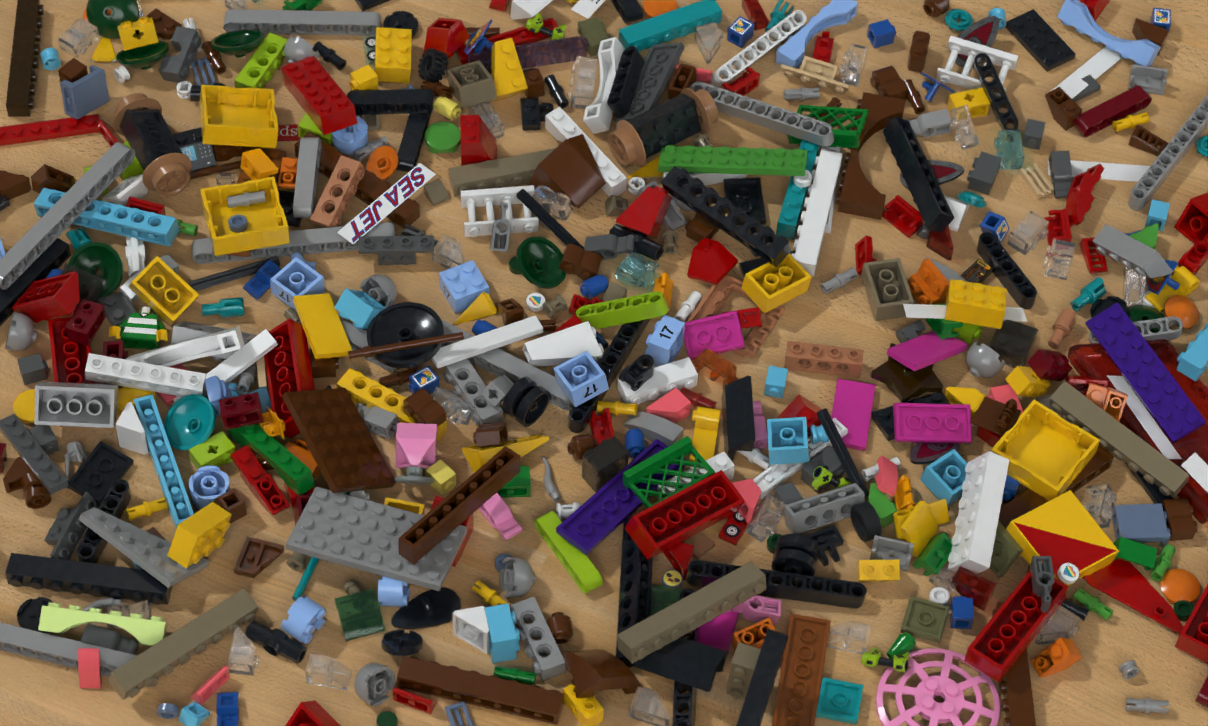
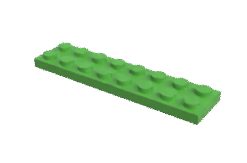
[658,145,808,176]

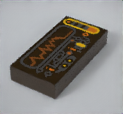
[961,258,994,283]

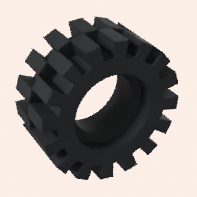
[418,48,448,83]

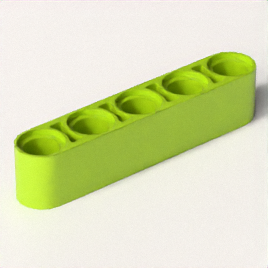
[576,291,669,329]
[534,511,603,594]

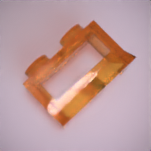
[695,348,738,390]

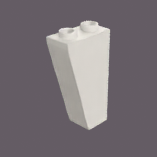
[523,321,604,366]

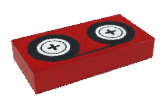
[718,511,749,546]

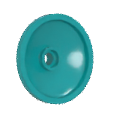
[164,394,216,451]

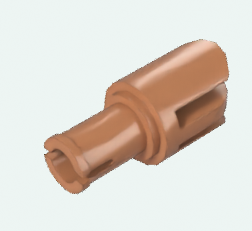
[1048,308,1076,349]

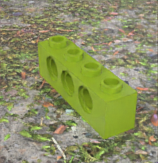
[234,33,288,89]

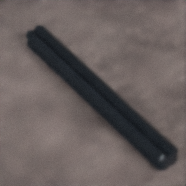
[517,189,584,249]
[189,256,280,291]
[817,408,869,497]

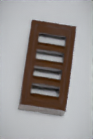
[1129,125,1169,156]

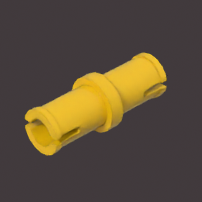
[1112,112,1150,132]
[597,400,638,416]
[125,497,168,521]
[472,580,510,607]

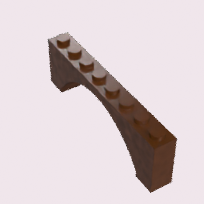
[836,92,906,220]

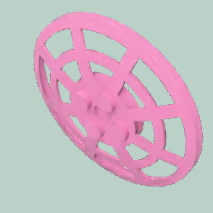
[876,649,1000,726]

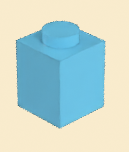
[1145,199,1170,231]
[764,366,788,398]

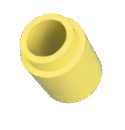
[434,96,462,120]

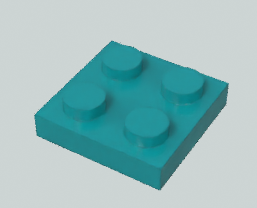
[816,677,863,725]

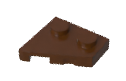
[135,9,182,40]
[234,536,285,578]

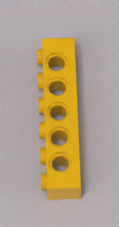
[336,368,447,443]

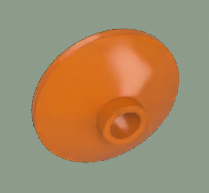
[366,146,398,180]

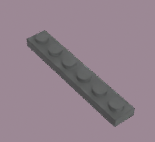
[0,414,69,494]

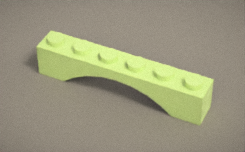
[38,603,168,646]

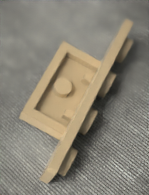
[780,56,849,93]

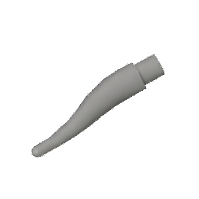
[542,457,561,502]
[81,598,122,612]

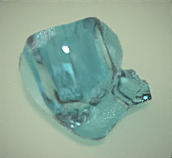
[615,252,659,287]

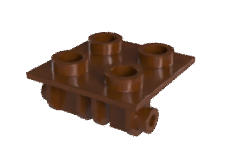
[971,396,1021,436]

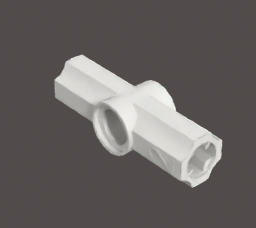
[125,237,146,278]

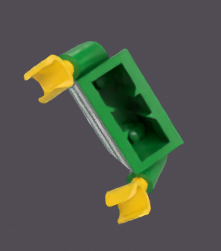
[108,307,168,350]

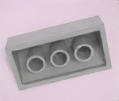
[1092,224,1173,278]
[171,321,257,361]
[34,382,118,428]

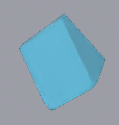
[178,701,210,726]

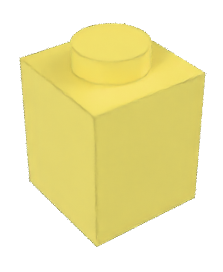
[426,459,456,496]

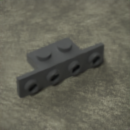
[359,235,434,266]
[44,492,98,560]

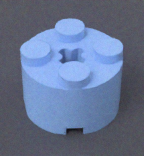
[332,116,368,157]
[189,466,230,511]
[378,576,410,607]
[281,595,327,645]

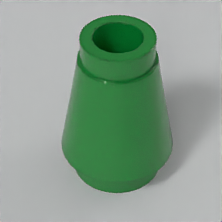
[886,632,916,659]

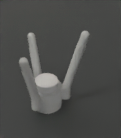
[64,441,88,481]

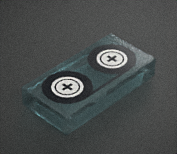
[362,35,375,66]

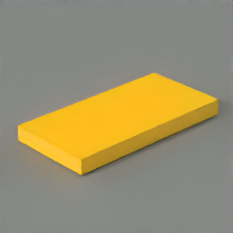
[292,293,352,359]

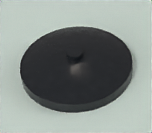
[367,302,444,368]

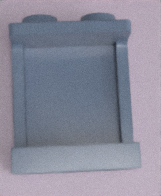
[60,65,109,120]
[1111,503,1170,547]

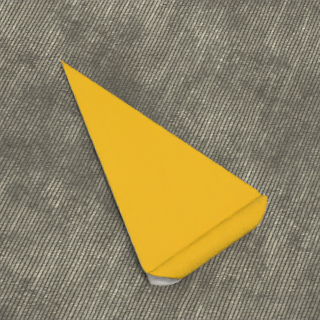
[91,37,116,62]
[626,156,664,179]
[452,291,497,325]

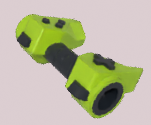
[525,13,567,44]
[812,465,851,490]
[861,647,909,673]

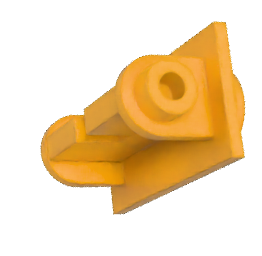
[653,272,674,311]
[258,406,286,439]
[894,475,916,511]

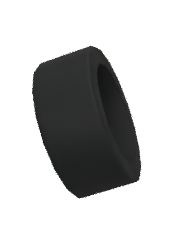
[850,502,882,542]

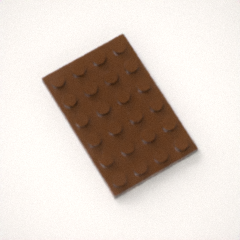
[282,388,396,494]

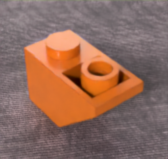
[278,157,298,189]
[1031,637,1082,678]

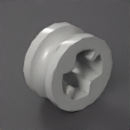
[1119,660,1140,679]

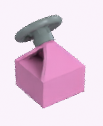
[394,423,437,485]

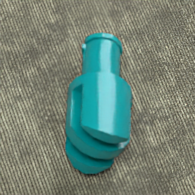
[765,0,794,32]
[66,228,93,250]
[1070,277,1107,311]
[202,297,245,318]

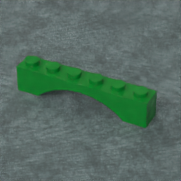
[228,424,315,495]

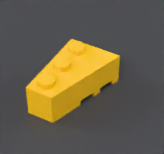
[491,38,528,102]

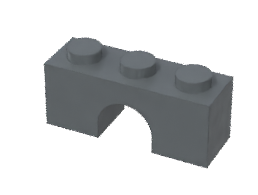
[159,26,202,83]

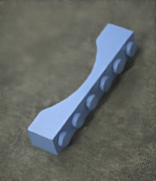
[776,0,858,69]
[1057,0,1161,67]

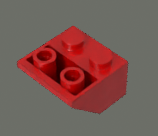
[424,18,470,58]

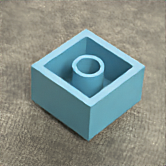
[334,288,386,330]
[767,417,809,465]
[920,449,968,506]
[484,603,520,663]

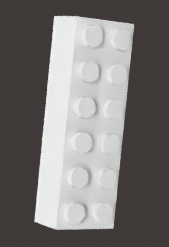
[948,451,1009,578]

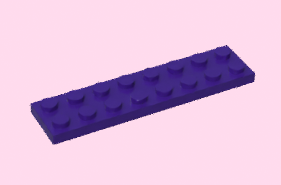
[1085,302,1206,444]
[556,439,687,555]

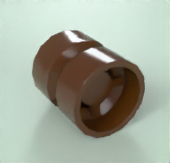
[21,472,52,509]

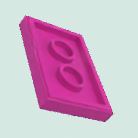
[684,310,745,360]

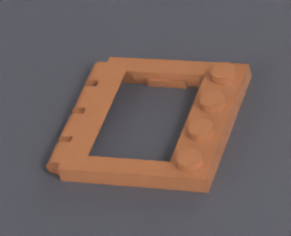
[687,274,785,358]

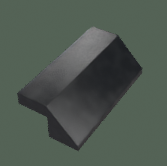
[721,376,755,461]
[633,636,728,692]

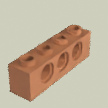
[310,155,365,228]
[784,341,864,378]

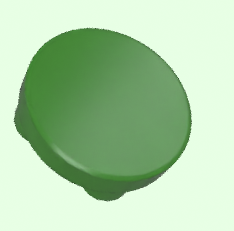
[425,122,460,154]

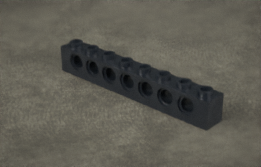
[661,166,791,268]
[616,517,653,667]

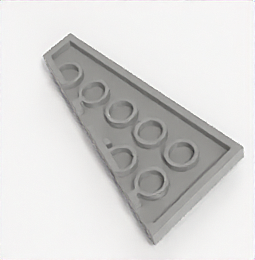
[79,507,209,588]

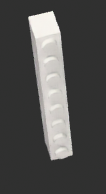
[791,149,843,277]

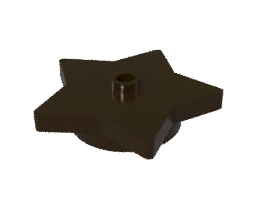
[871,343,943,403]

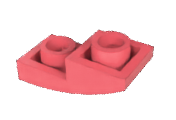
[875,455,898,496]
[78,648,102,688]

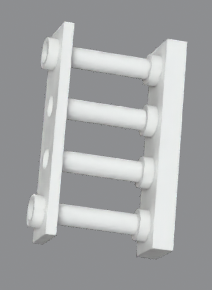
[936,36,1018,98]
[460,185,539,237]

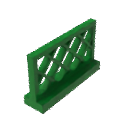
[788,105,869,149]
[623,436,715,508]

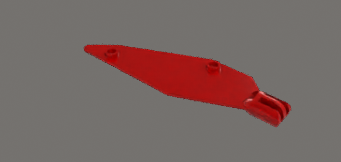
[1082,559,1183,633]

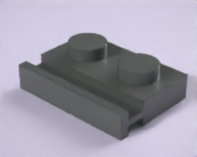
[98,291,137,326]

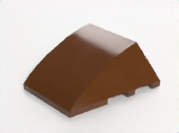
[529,134,606,208]
[563,649,643,698]

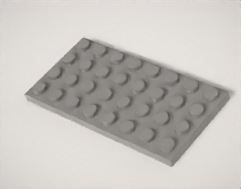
[286,486,467,591]

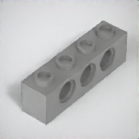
[444,359,503,427]
[784,483,865,534]
[511,597,566,681]

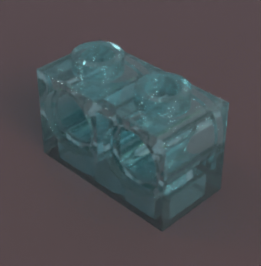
[994,130,1024,170]

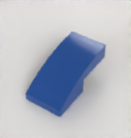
[243,259,281,300]
[217,692,239,726]

